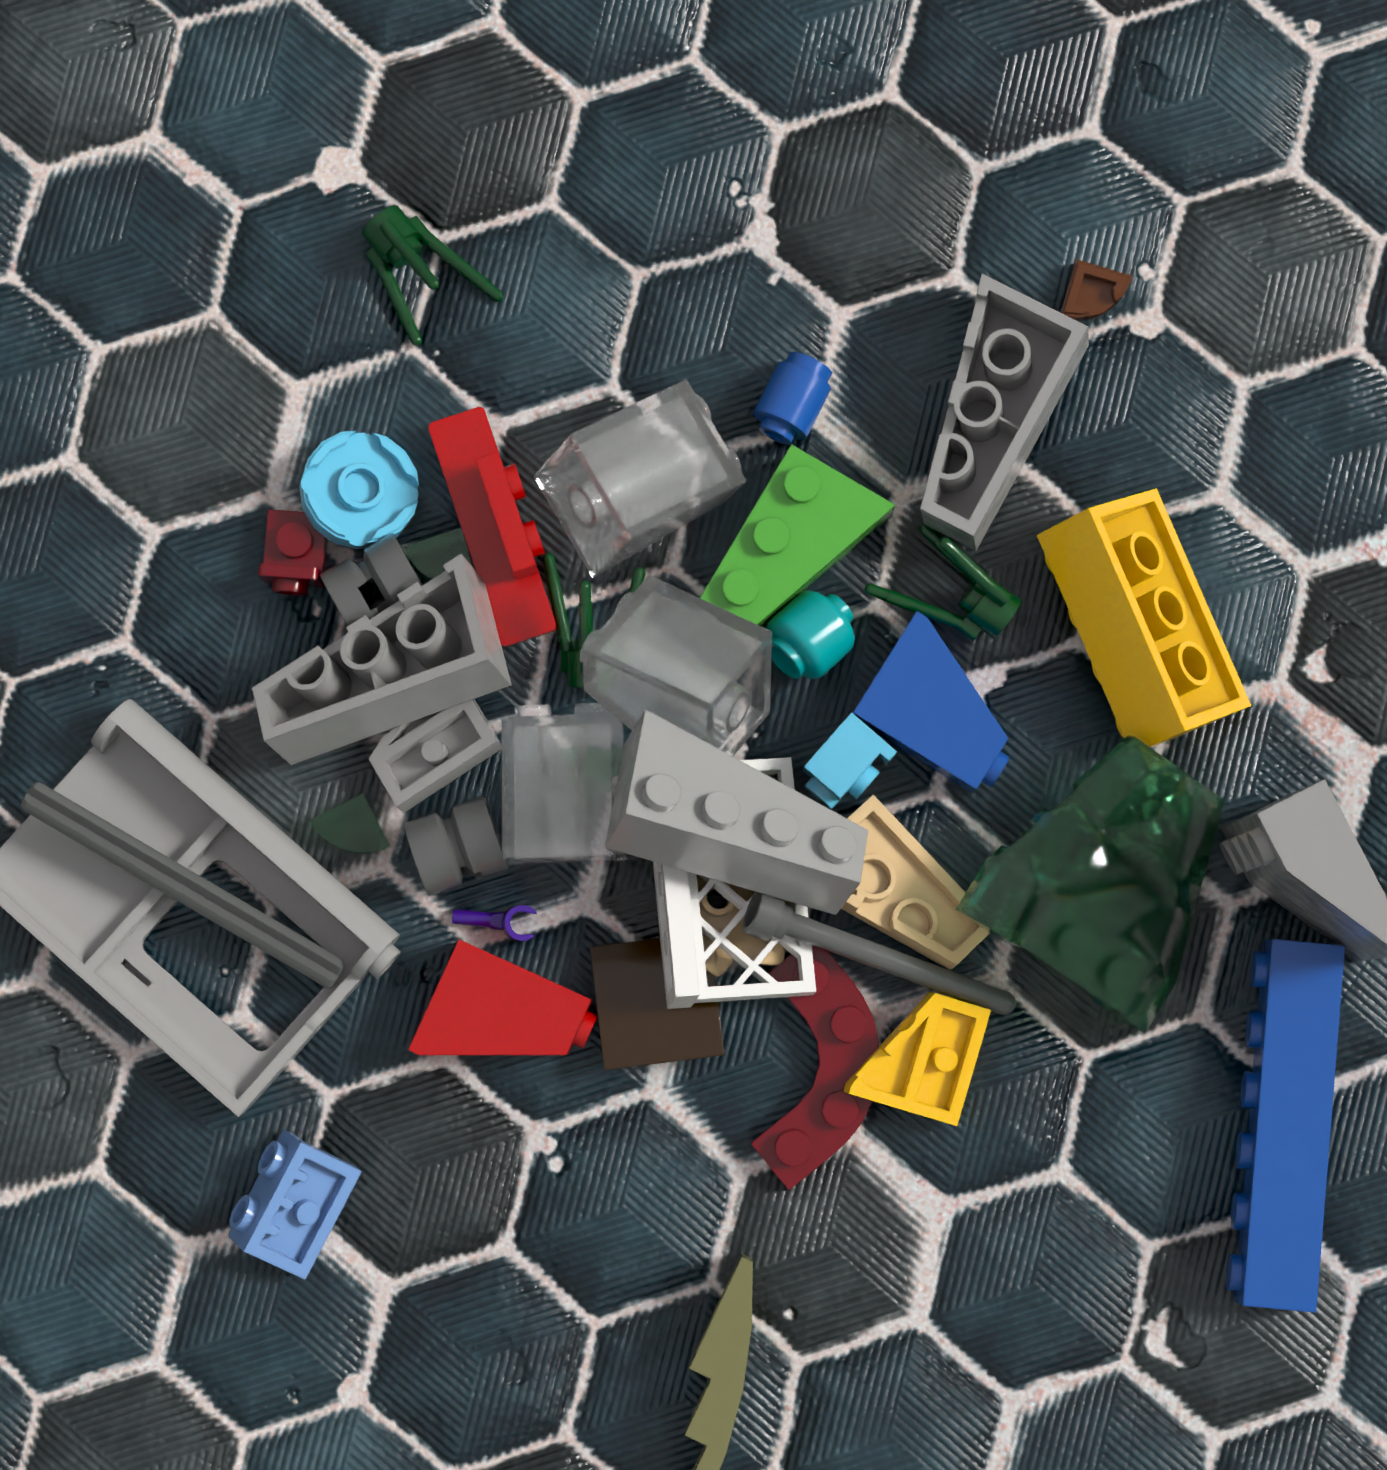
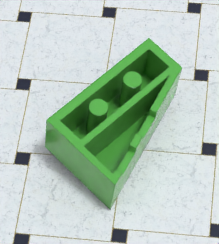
[700,444,895,637]

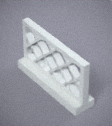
[653,757,817,1009]

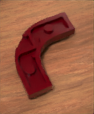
[751,945,879,1190]

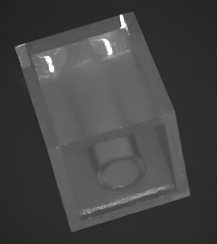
[533,379,747,578]
[580,575,772,756]
[501,703,629,865]

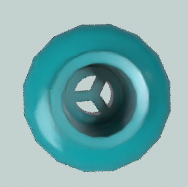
[766,590,855,679]

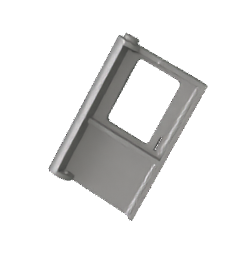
[0,699,401,1117]

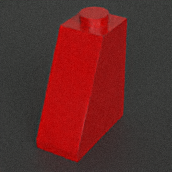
[408,939,598,1055]

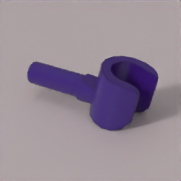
[452,905,537,941]

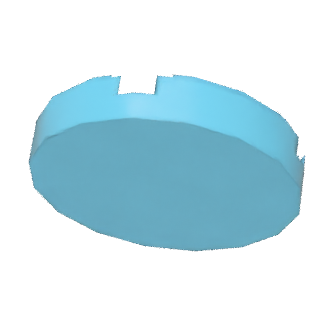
[299,430,419,549]

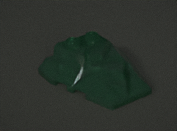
[955,735,1225,1035]

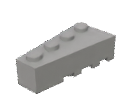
[920,274,1089,551]
[252,554,512,765]
[605,709,868,915]

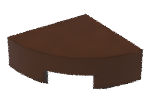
[1060,259,1133,321]

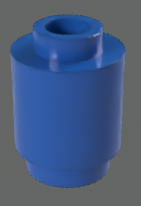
[753,352,832,445]

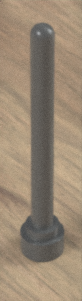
[742,891,1016,1015]

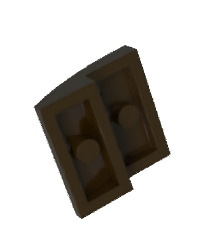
[590,938,725,1070]

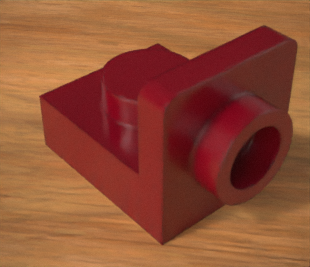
[258,509,328,596]

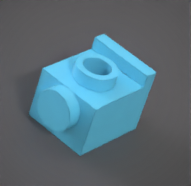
[803,712,897,810]

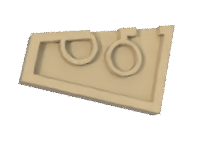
[841,795,997,970]

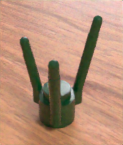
[361,205,504,346]
[864,523,1021,641]
[543,553,645,687]

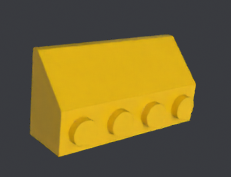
[1037,488,1251,755]

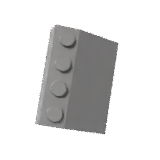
[1220,779,1387,962]

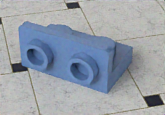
[228,1130,362,1280]

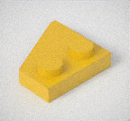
[843,992,991,1126]

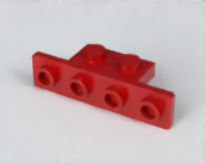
[428,407,557,647]

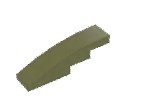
[685,1253,753,1470]

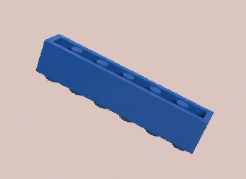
[1226,939,1345,1313]

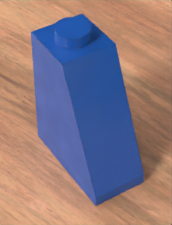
[853,611,1010,793]

